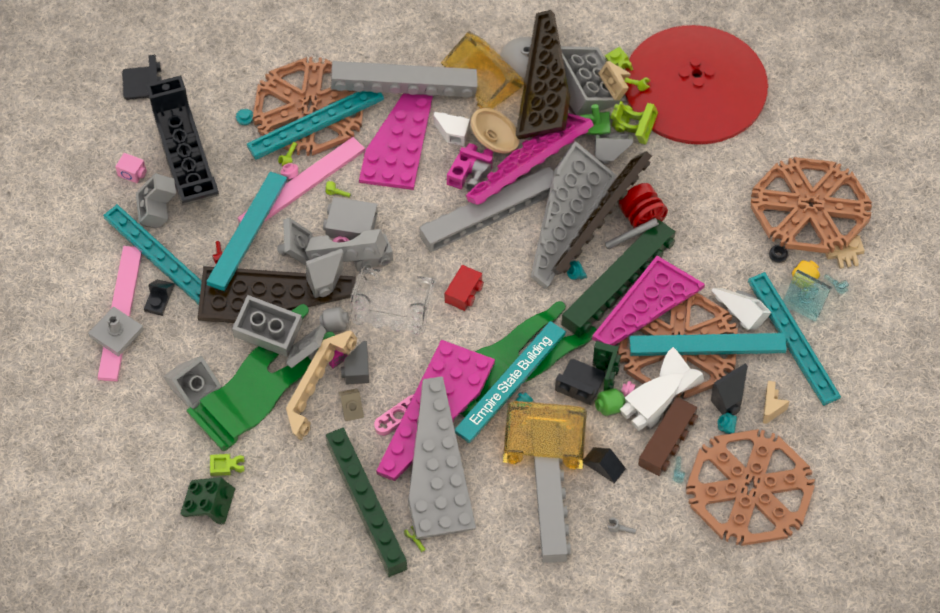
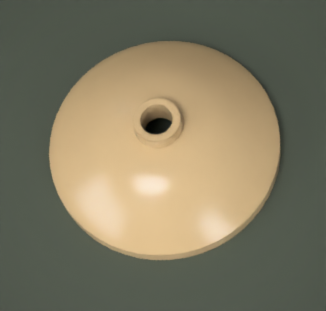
[470,108,520,154]

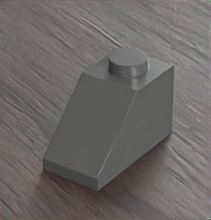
[341,341,369,385]

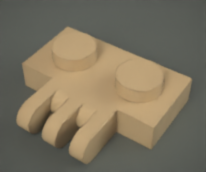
[825,235,865,269]

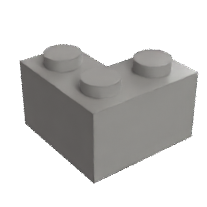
[136,173,176,228]

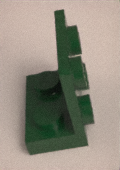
[593,341,621,391]

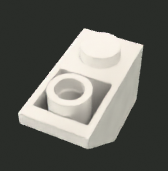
[434,112,470,146]

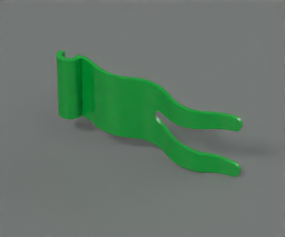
[460,301,597,418]
[186,304,335,451]

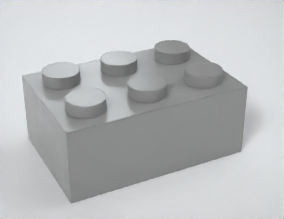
[232,295,302,357]

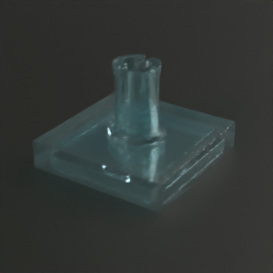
[783,270,832,321]

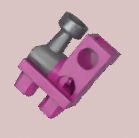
[447,143,493,191]

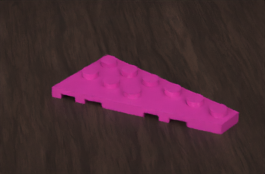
[592,256,705,345]

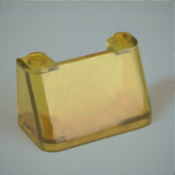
[441,31,525,109]
[503,401,587,469]

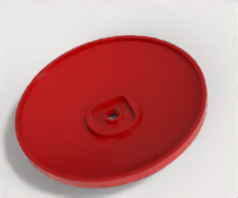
[625,25,768,144]

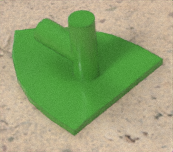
[580,104,611,135]

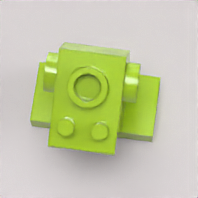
[610,101,658,144]

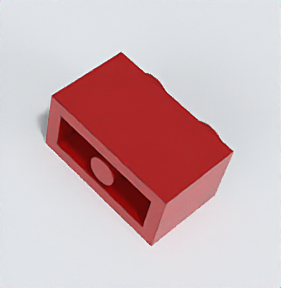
[444,265,484,311]

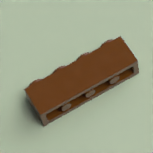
[638,397,699,476]

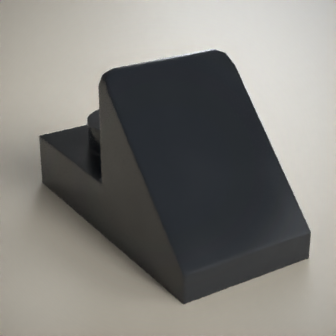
[144,279,175,316]

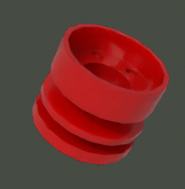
[618,183,668,228]

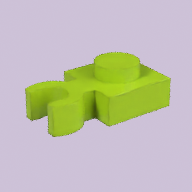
[604,46,633,71]
[210,454,245,476]

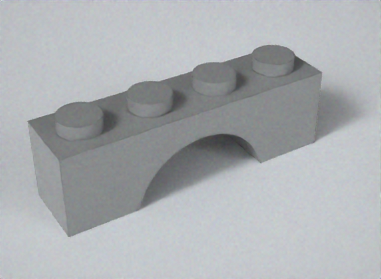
[305,229,387,262]

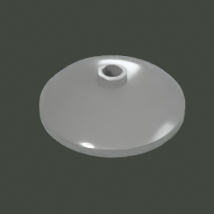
[500,37,532,81]

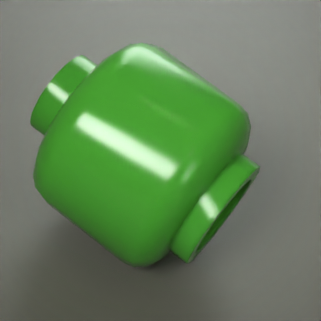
[595,388,626,416]

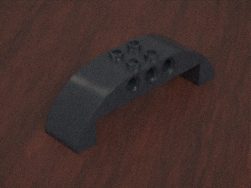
[146,75,219,206]

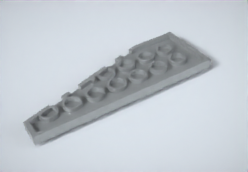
[530,141,617,288]
[408,376,476,539]

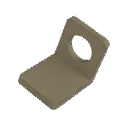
[338,388,364,421]

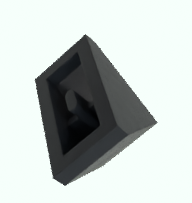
[582,447,626,484]

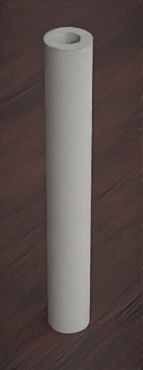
[605,218,659,249]

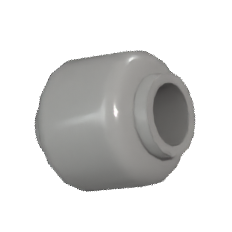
[320,307,349,333]

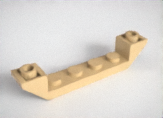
[286,330,358,440]

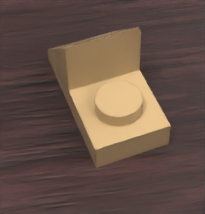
[598,61,631,100]
[763,381,790,424]

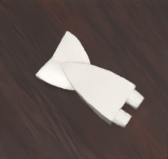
[620,347,704,431]

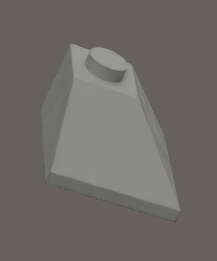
[595,133,633,164]
[306,249,343,298]
[163,356,222,409]

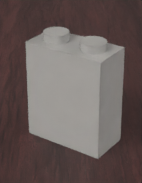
[323,197,378,240]

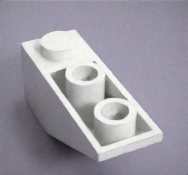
[711,288,772,330]

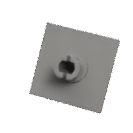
[277,218,313,266]
[88,306,144,357]
[286,325,326,368]

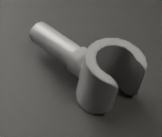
[608,518,636,534]

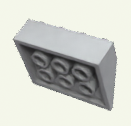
[561,46,627,115]

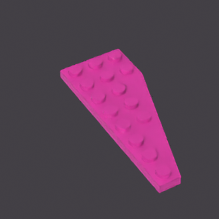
[359,93,433,190]
[465,113,594,205]
[376,339,495,481]

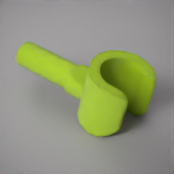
[625,77,650,91]
[278,142,297,166]
[325,181,351,197]
[404,526,426,552]

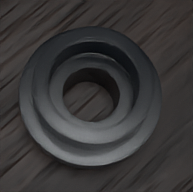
[769,244,788,263]

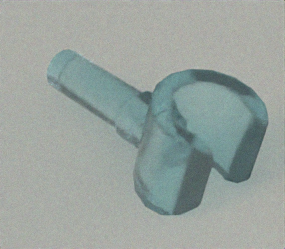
[824,274,849,294]
[673,456,686,484]

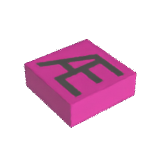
[329,350,348,369]

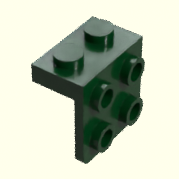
[180,477,236,524]

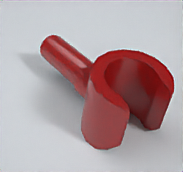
[212,241,223,264]

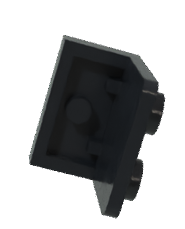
[122,55,162,100]
[555,359,606,405]

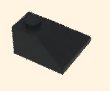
[711,363,748,415]

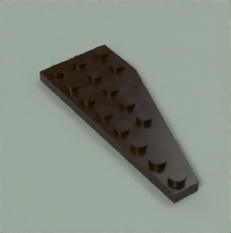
[515,10,570,140]
[551,151,652,275]
[198,266,356,323]

